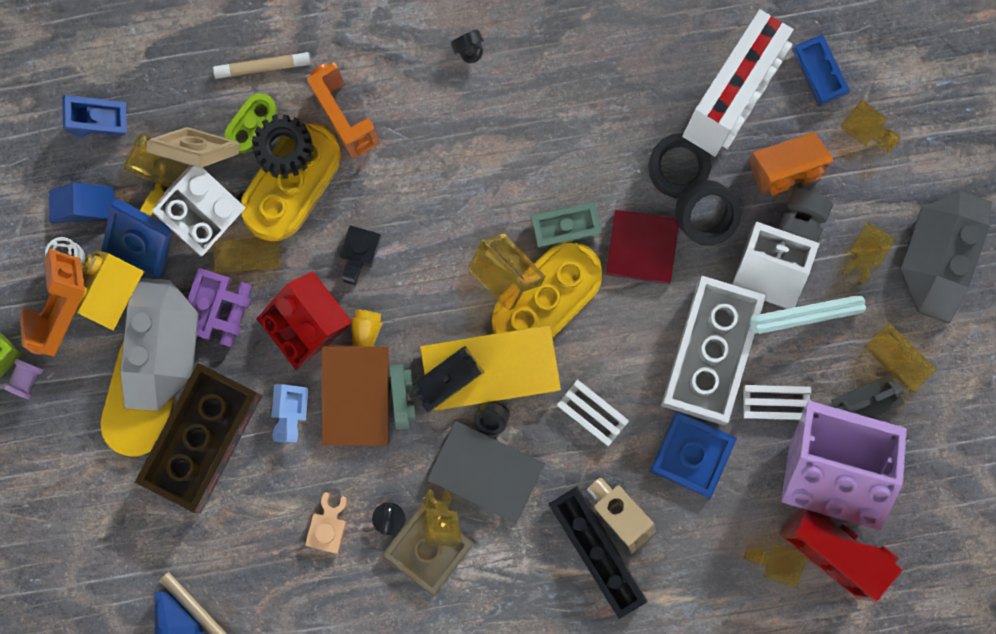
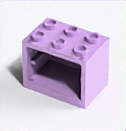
[781,400,907,531]

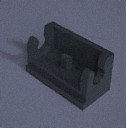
[411,346,485,413]

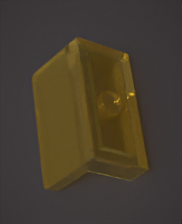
[469,233,546,311]

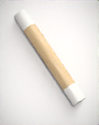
[213,52,311,79]

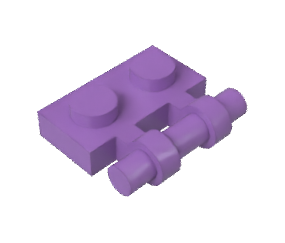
[187,268,252,348]

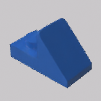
[62,95,127,138]

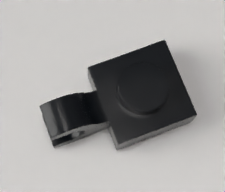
[340,225,381,286]

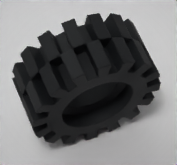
[252,114,314,179]

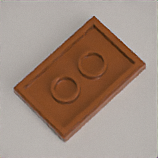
[322,345,389,446]

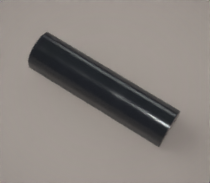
[548,486,648,619]

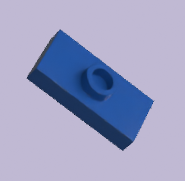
[792,34,850,107]

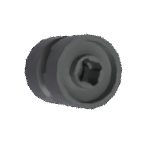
[777,188,833,243]

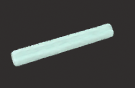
[749,296,866,334]

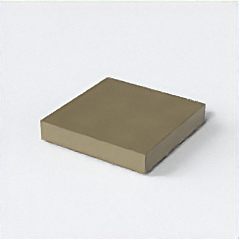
[381,503,474,597]

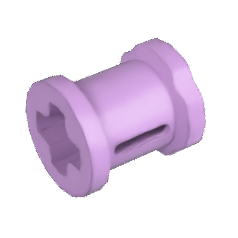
[2,358,43,400]

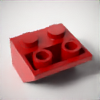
[256,271,352,370]

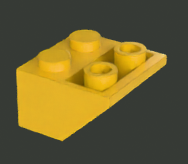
[75,250,144,331]

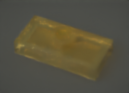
[213,237,282,275]
[864,323,937,394]

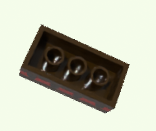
[134,363,262,514]

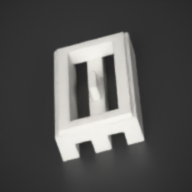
[557,379,629,447]
[743,385,811,420]

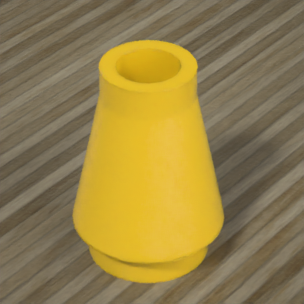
[351,309,383,346]

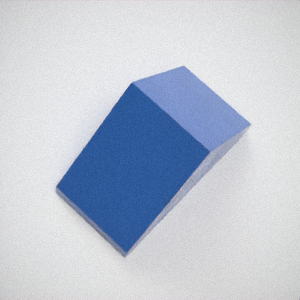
[49,182,115,223]

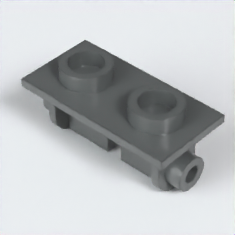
[831,374,905,418]

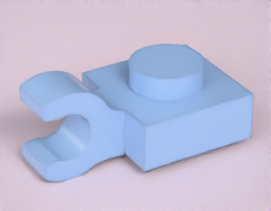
[271,384,309,443]

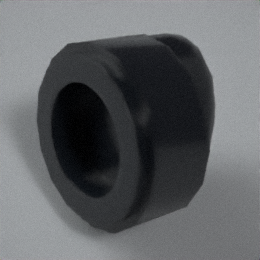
[450,30,484,64]
[474,402,510,435]
[372,502,406,535]

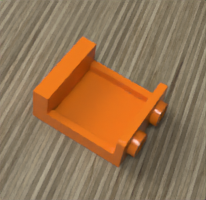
[306,62,380,160]
[20,249,85,357]

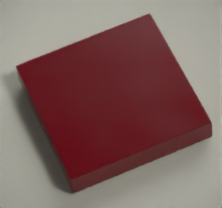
[605,210,679,285]

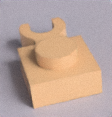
[305,492,348,554]

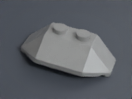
[121,278,199,411]

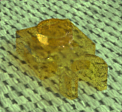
[842,222,896,285]
[422,489,462,547]

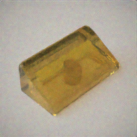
[124,134,189,188]

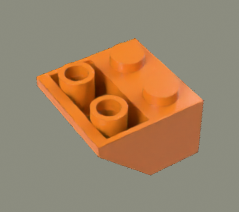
[748,132,834,197]

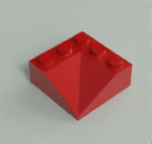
[780,508,903,602]

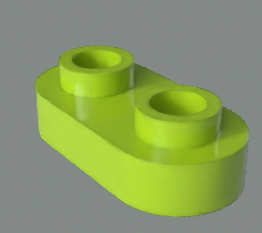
[224,93,278,154]

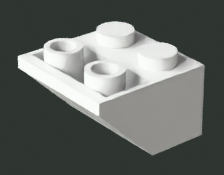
[151,165,245,256]
[732,222,820,309]

